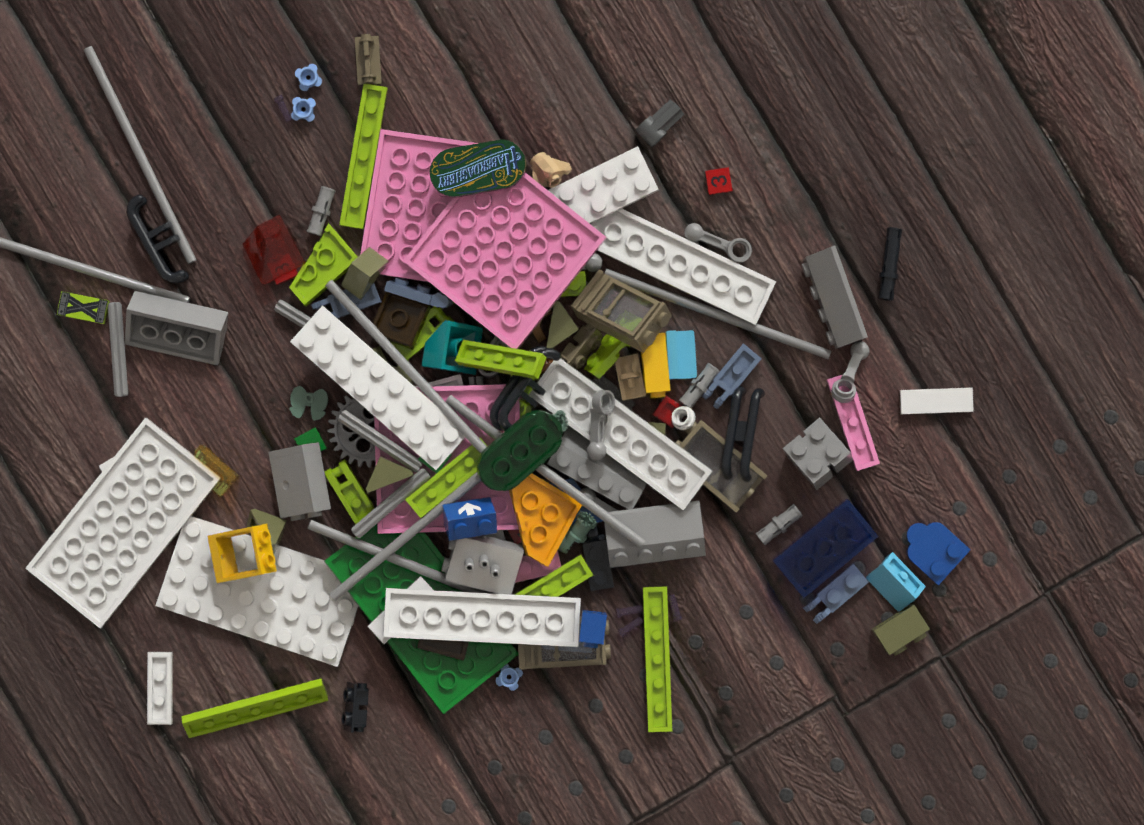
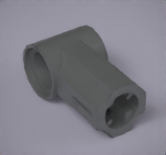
[635,99,684,148]

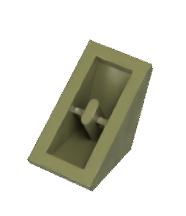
[341,247,389,300]
[546,301,579,349]
[366,456,414,493]
[247,509,287,555]

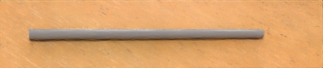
[84,46,197,264]
[0,237,190,303]
[605,269,831,359]
[325,280,487,454]
[445,395,645,548]
[329,472,481,601]
[307,520,494,594]

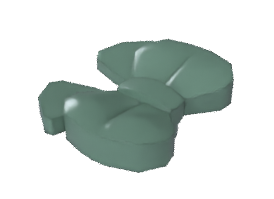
[290,386,328,421]

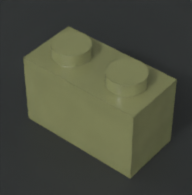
[871,604,930,656]

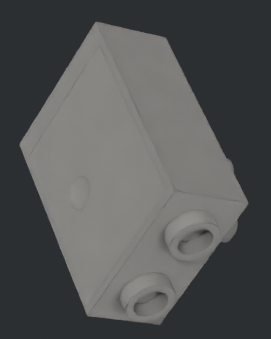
[268,442,331,521]
[442,535,524,595]

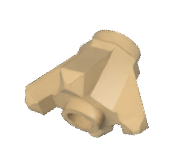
[530,152,572,188]

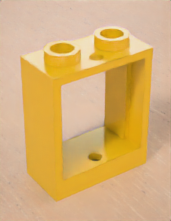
[641,333,671,398]
[208,524,277,583]

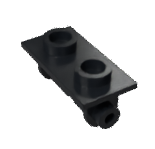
[341,682,369,733]

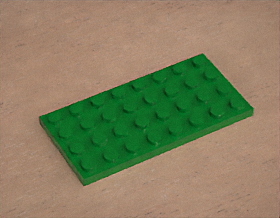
[324,524,519,714]

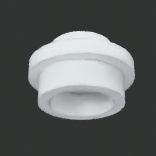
[672,406,695,430]

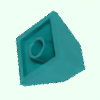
[422,320,483,375]

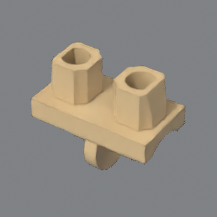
[615,353,646,401]

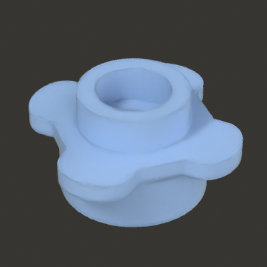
[295,64,322,91]
[291,97,316,122]
[496,664,523,691]

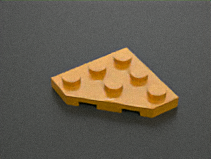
[509,473,582,567]

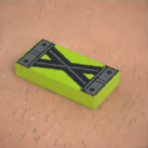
[57,291,110,324]

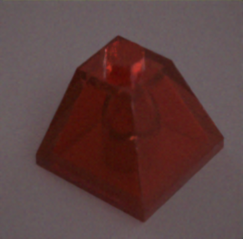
[243,214,306,285]

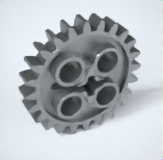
[328,396,376,468]

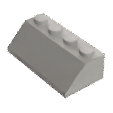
[801,246,868,349]
[125,291,228,366]
[547,426,647,510]
[604,501,706,568]

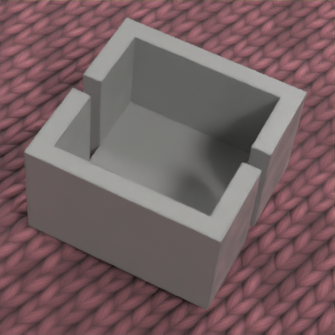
[783,418,853,490]

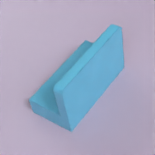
[665,330,697,380]
[866,552,926,611]

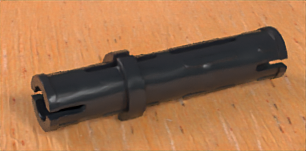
[878,227,902,301]

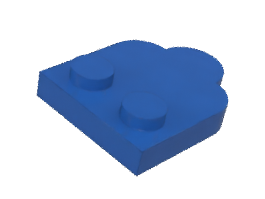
[907,522,970,585]

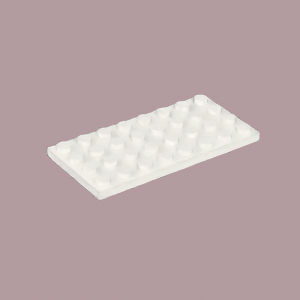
[25,418,221,628]
[155,516,359,667]

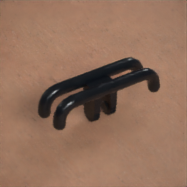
[126,194,189,283]
[490,346,561,431]
[721,386,765,482]

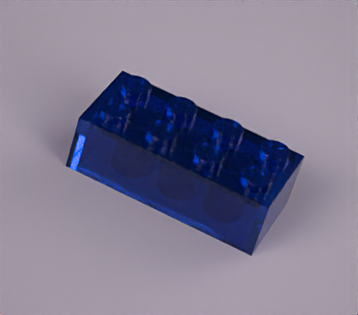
[771,499,879,598]

